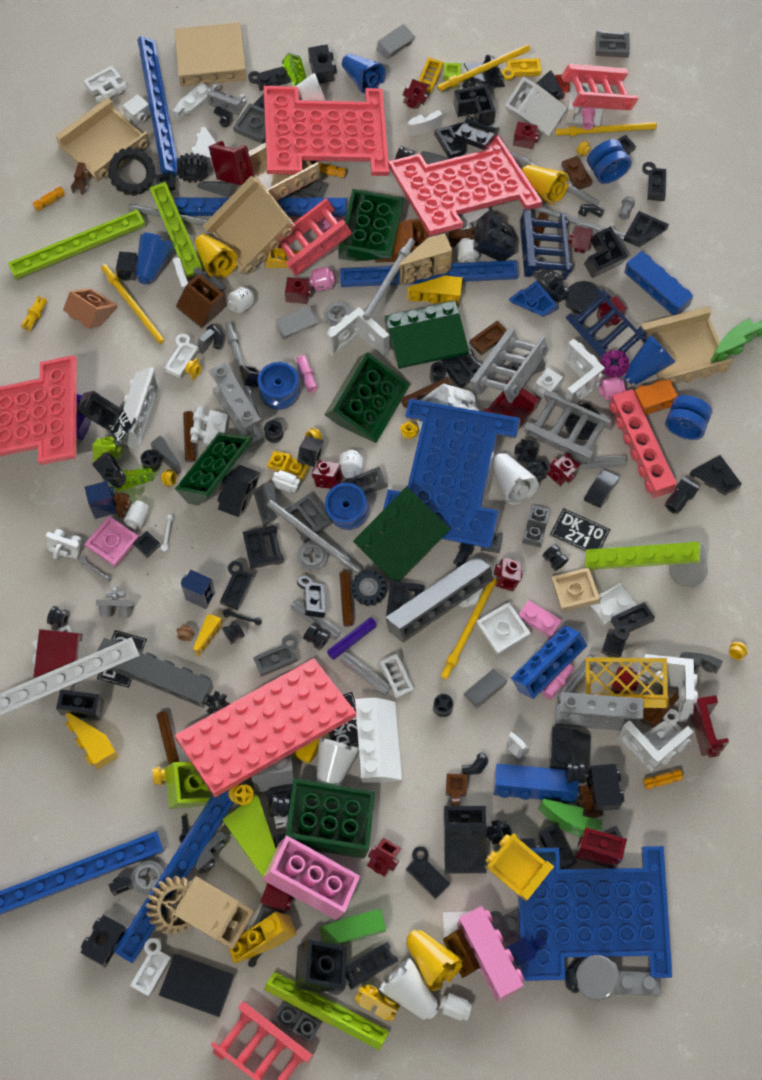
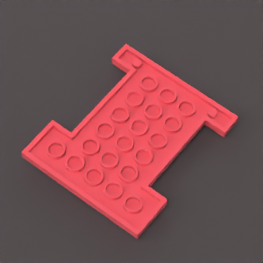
[263,86,389,176]
[388,134,542,236]
[0,355,77,465]

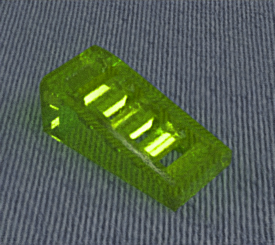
[282,53,306,86]
[115,468,154,491]

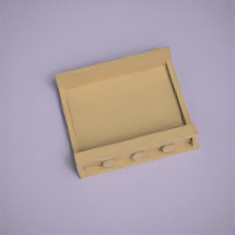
[174,22,247,87]
[55,97,150,182]
[240,143,321,201]
[203,176,295,275]
[640,306,733,386]

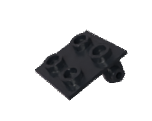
[464,54,505,88]

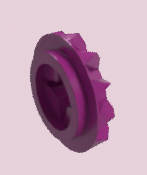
[600,349,629,378]

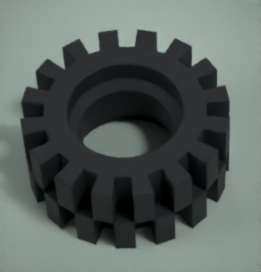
[177,152,208,183]

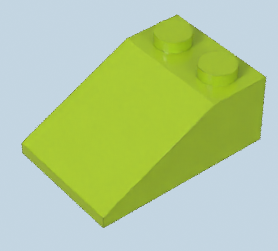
[165,762,212,809]

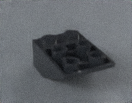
[443,806,487,874]

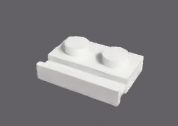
[590,582,637,626]

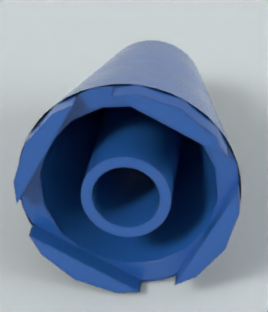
[342,53,386,94]
[135,232,174,285]
[624,335,676,385]

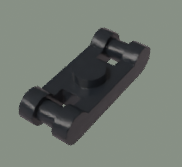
[346,942,399,990]

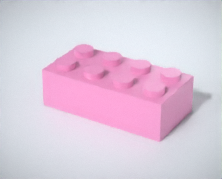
[262,836,360,920]
[457,906,525,1003]

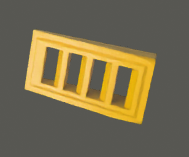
[418,57,444,93]
[264,248,300,268]
[193,614,223,657]

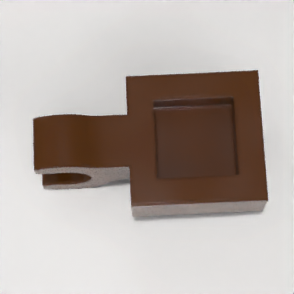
[71,162,89,195]
[448,227,476,247]
[114,492,132,518]
[446,773,467,806]
[577,783,604,818]

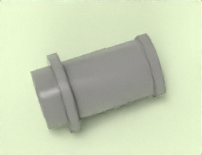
[618,197,635,220]

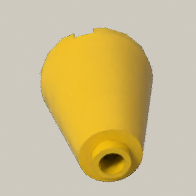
[522,165,569,205]
[195,233,238,278]
[406,930,463,991]

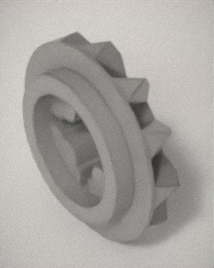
[324,302,352,327]
[297,542,328,572]
[131,861,164,895]

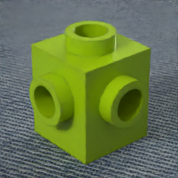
[92,437,123,462]

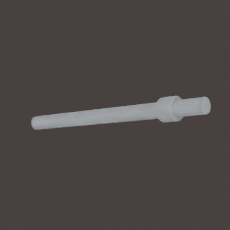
[510,151,599,206]
[128,204,210,226]
[531,204,625,241]
[362,238,415,320]
[225,322,259,416]
[266,500,362,575]

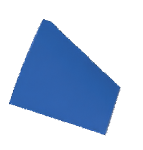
[509,280,559,317]

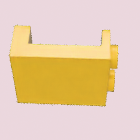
[485,833,554,901]

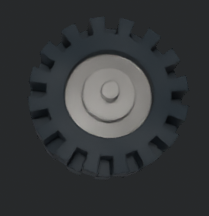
[351,570,387,606]

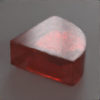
[555,74,570,92]

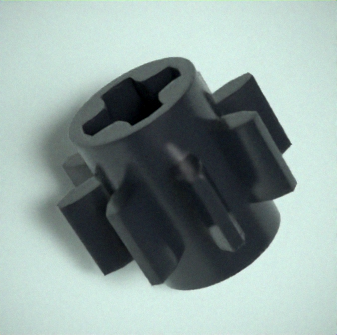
[514,439,538,462]
[526,458,549,482]
[203,691,230,714]
[487,820,512,846]

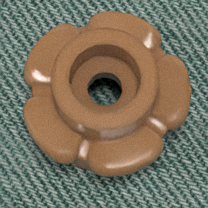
[176,625,195,642]

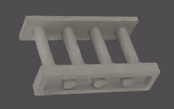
[470,329,549,403]
[209,362,264,448]
[524,391,613,465]
[555,692,643,731]

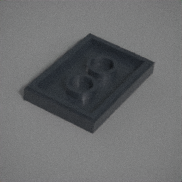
[159,954,235,1018]

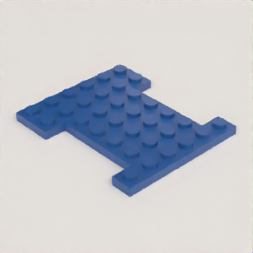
[383,399,520,549]
[518,846,672,981]

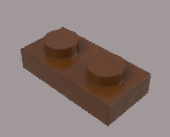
[561,156,592,190]
[469,321,507,356]
[640,688,679,727]
[443,929,481,978]

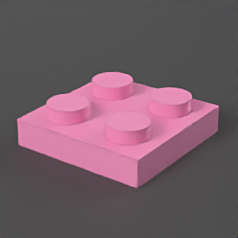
[85,516,139,568]

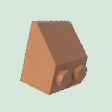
[63,288,118,329]

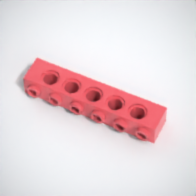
[609,389,677,498]

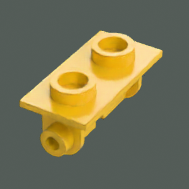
[354,984,401,1021]

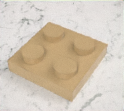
[551,568,600,612]

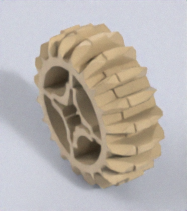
[146,876,192,936]

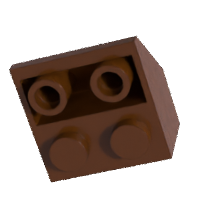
[176,274,227,329]

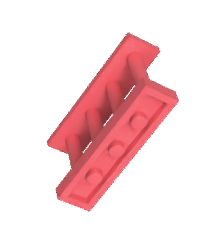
[561,64,639,110]
[277,198,352,276]
[211,1001,313,1080]

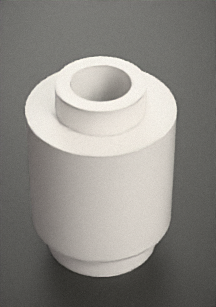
[271,470,301,494]
[124,501,149,530]
[439,993,473,1021]

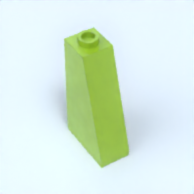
[222,795,276,884]

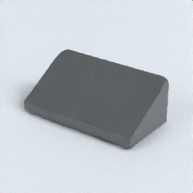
[464,669,507,709]

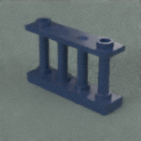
[519,209,572,280]
[565,288,647,367]

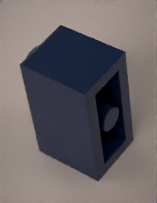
[84,481,117,519]
[181,569,215,609]

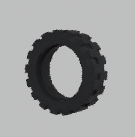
[108,147,155,196]

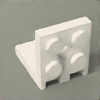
[327,307,389,357]
[565,339,605,405]
[417,383,479,431]
[639,654,698,722]
[618,720,693,773]

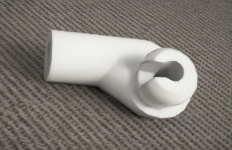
[459,588,484,608]

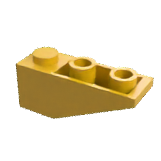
[407,276,462,305]
[65,712,119,770]
[228,912,297,964]

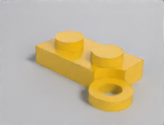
[502,58,541,80]

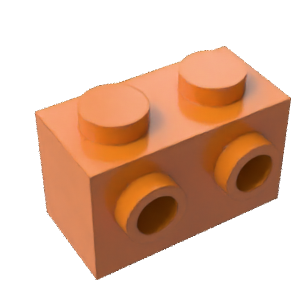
[634,379,677,416]

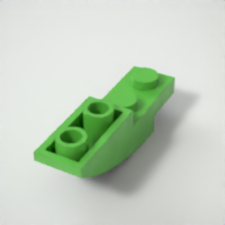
[710,318,762,363]

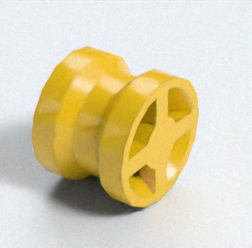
[228,783,254,805]

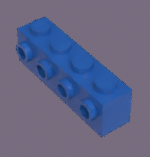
[624,251,693,316]
[511,626,587,699]
[493,763,578,804]

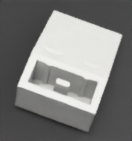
[504,76,568,137]

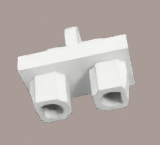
[45,529,82,560]

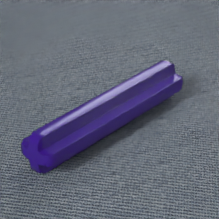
[327,618,377,660]

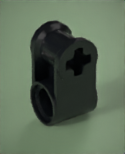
[92,451,126,488]

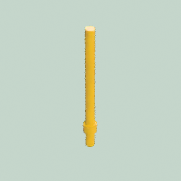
[437,45,530,92]
[555,122,657,137]
[101,264,165,345]
[440,578,496,680]

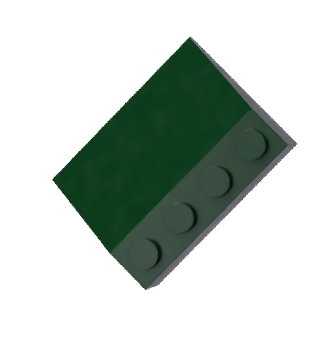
[338,189,404,262]
[385,301,469,369]
[324,352,410,443]
[175,432,253,506]
[353,486,451,582]
[283,778,375,859]

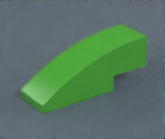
[538,799,603,838]
[319,909,386,945]

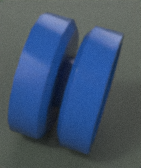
[587,139,632,184]
[258,362,300,410]
[665,395,712,440]
[325,483,370,530]

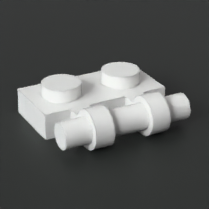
[83,66,128,104]
[190,407,228,447]

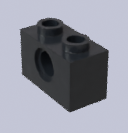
[308,44,337,84]
[56,689,104,720]
[80,914,127,968]

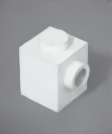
[122,94,151,126]
[534,368,563,399]

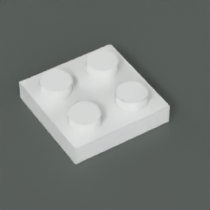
[476,602,531,655]

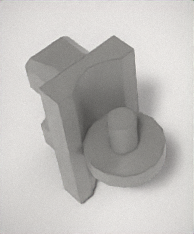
[96,586,135,617]

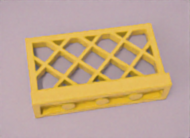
[585,657,669,708]

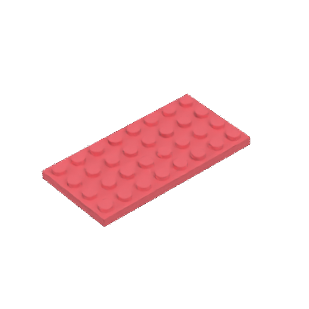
[175,658,356,798]

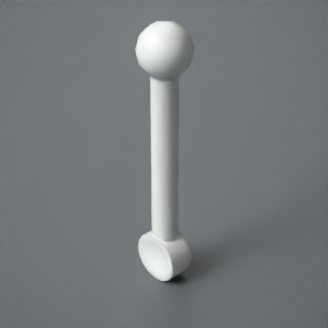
[161,514,174,553]

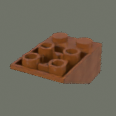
[375,219,428,263]

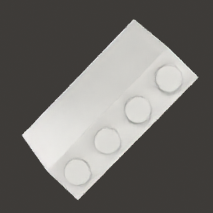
[120,367,159,449]
[355,698,402,784]

